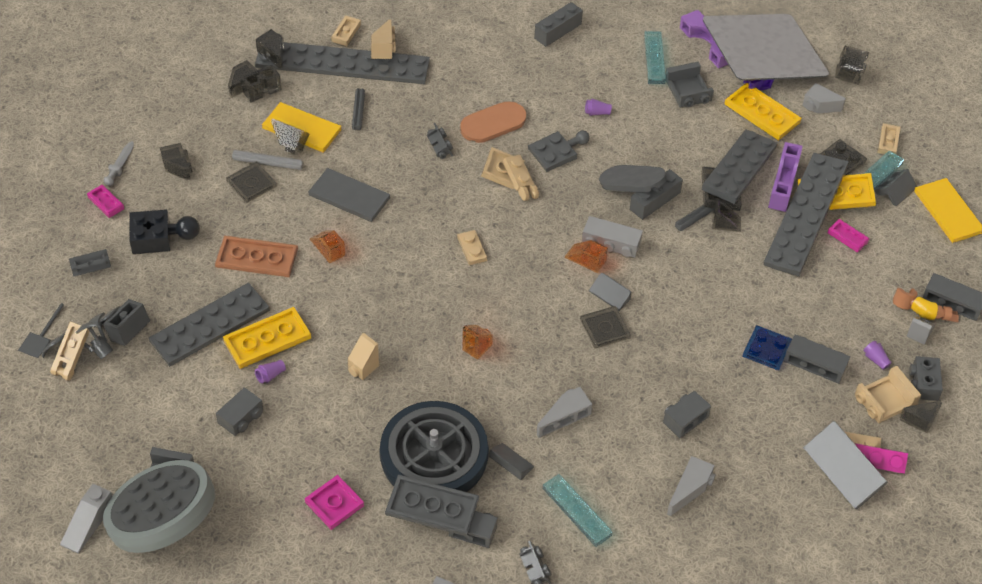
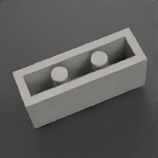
[582,216,643,257]

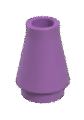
[585,99,612,116]
[863,341,892,370]
[255,360,286,383]

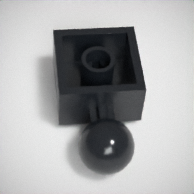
[129,209,200,254]

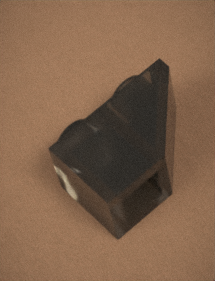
[160,143,193,180]

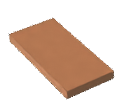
[215,235,298,277]

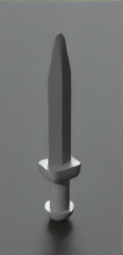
[103,141,134,186]

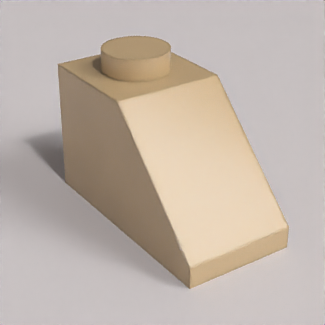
[348,333,379,380]

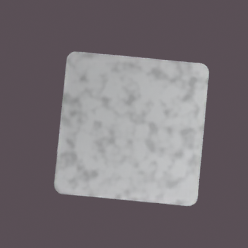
[703,14,829,80]

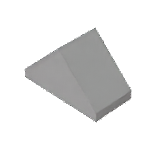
[907,316,936,345]

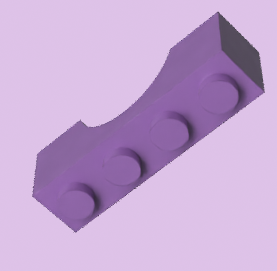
[680,10,728,69]
[768,142,803,212]

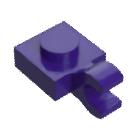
[743,79,774,91]

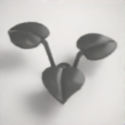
[42,306,120,359]

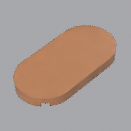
[460,102,526,143]

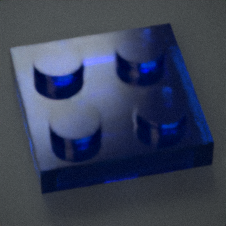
[742,325,792,371]

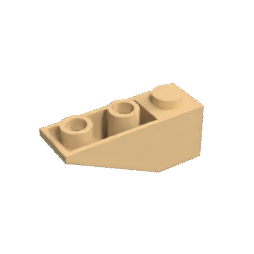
[371,20,396,59]

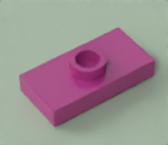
[87,184,124,218]
[827,219,870,253]

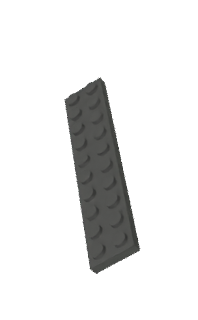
[255,40,430,85]

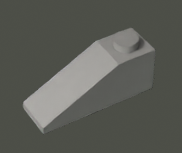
[537,387,592,438]
[667,456,716,516]
[60,484,112,554]

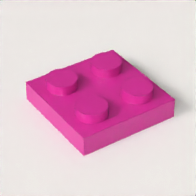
[305,475,364,530]

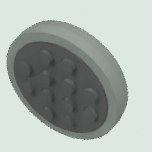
[103,460,215,553]

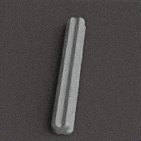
[232,150,303,170]

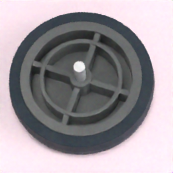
[379,401,489,492]

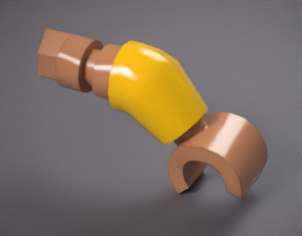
[893,287,959,322]

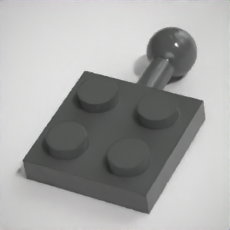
[528,130,590,172]

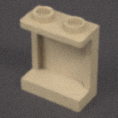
[855,366,921,424]

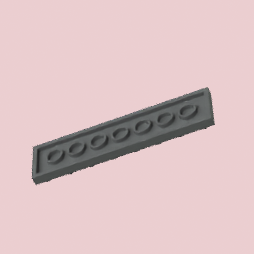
[764,153,849,277]

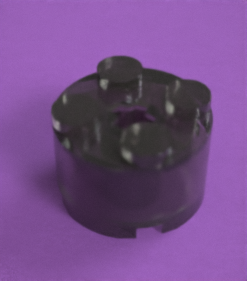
[835,46,869,85]

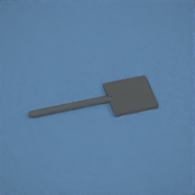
[18,303,64,358]

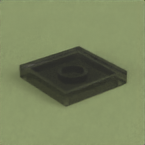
[226,161,277,203]
[580,306,631,349]

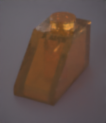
[310,230,345,264]
[565,240,608,273]
[462,325,493,360]

